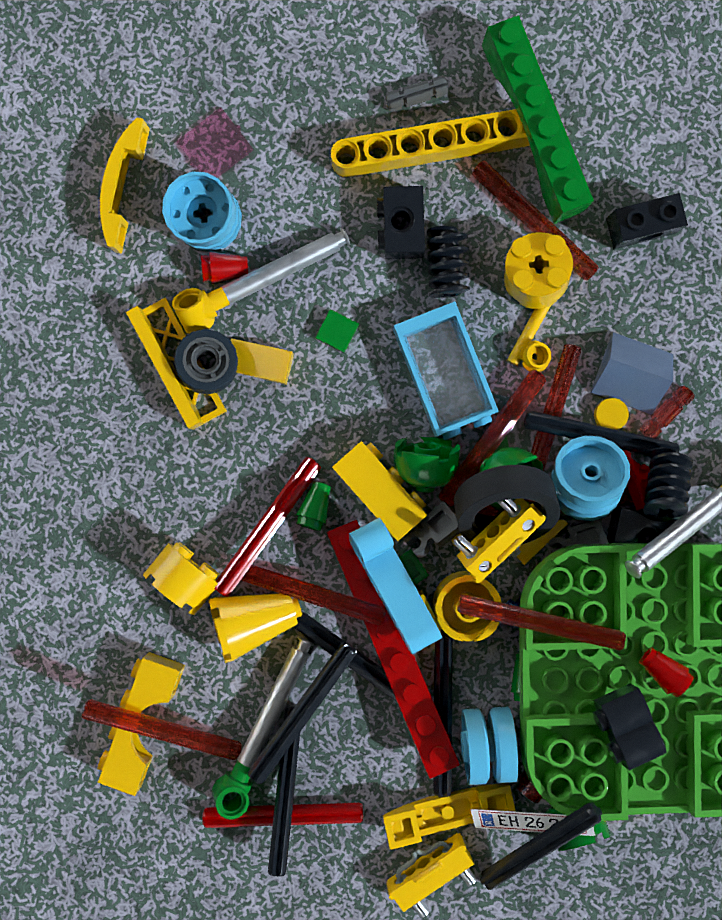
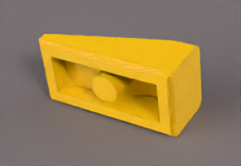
[231,338,294,385]

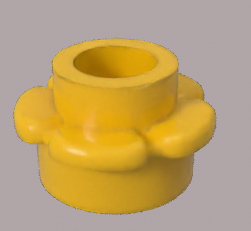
[520,340,551,372]

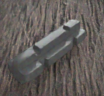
[385,75,448,112]

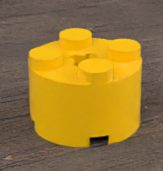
[504,232,573,309]
[143,542,219,615]
[432,571,502,642]

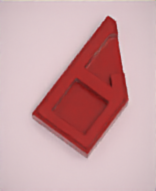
[623,450,649,511]

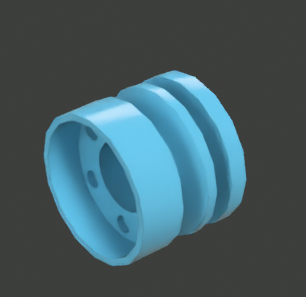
[162,172,242,252]

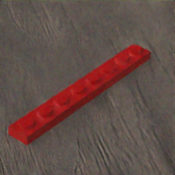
[326,520,460,779]

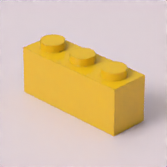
[332,441,427,541]

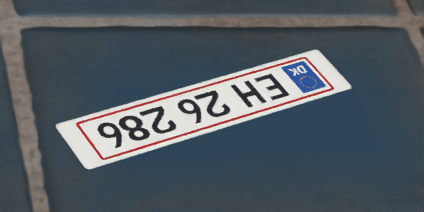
[471,809,595,836]

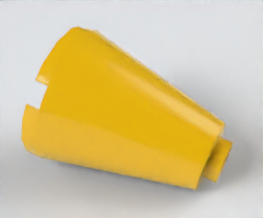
[208,593,302,663]

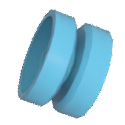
[551,435,630,521]
[460,707,518,785]

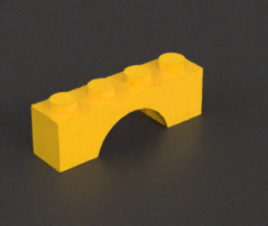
[97,652,185,796]

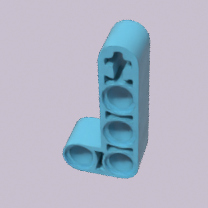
[349,518,442,655]

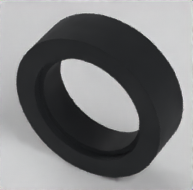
[454,465,560,545]

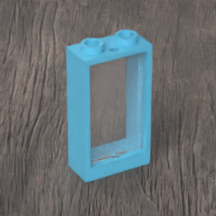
[393,301,499,440]

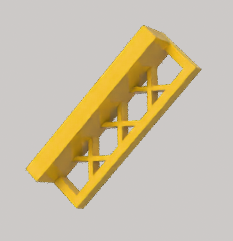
[126,297,227,430]

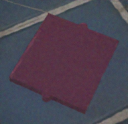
[177,107,254,178]

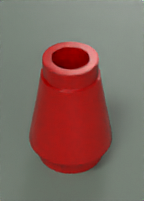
[201,251,248,284]
[639,647,694,697]

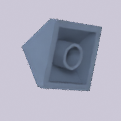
[590,332,673,415]

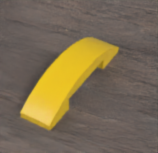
[100,117,150,254]
[382,783,516,850]

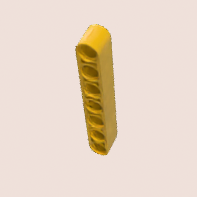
[331,109,530,177]

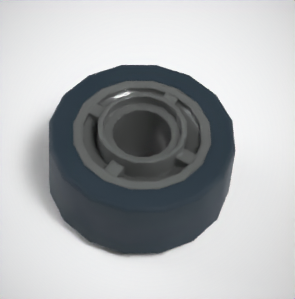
[174,329,238,395]

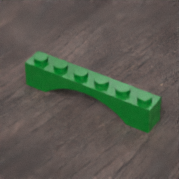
[482,15,594,224]

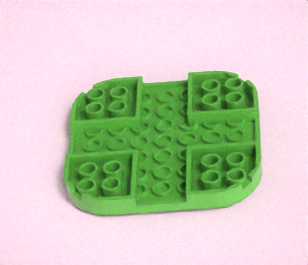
[519,542,722,821]

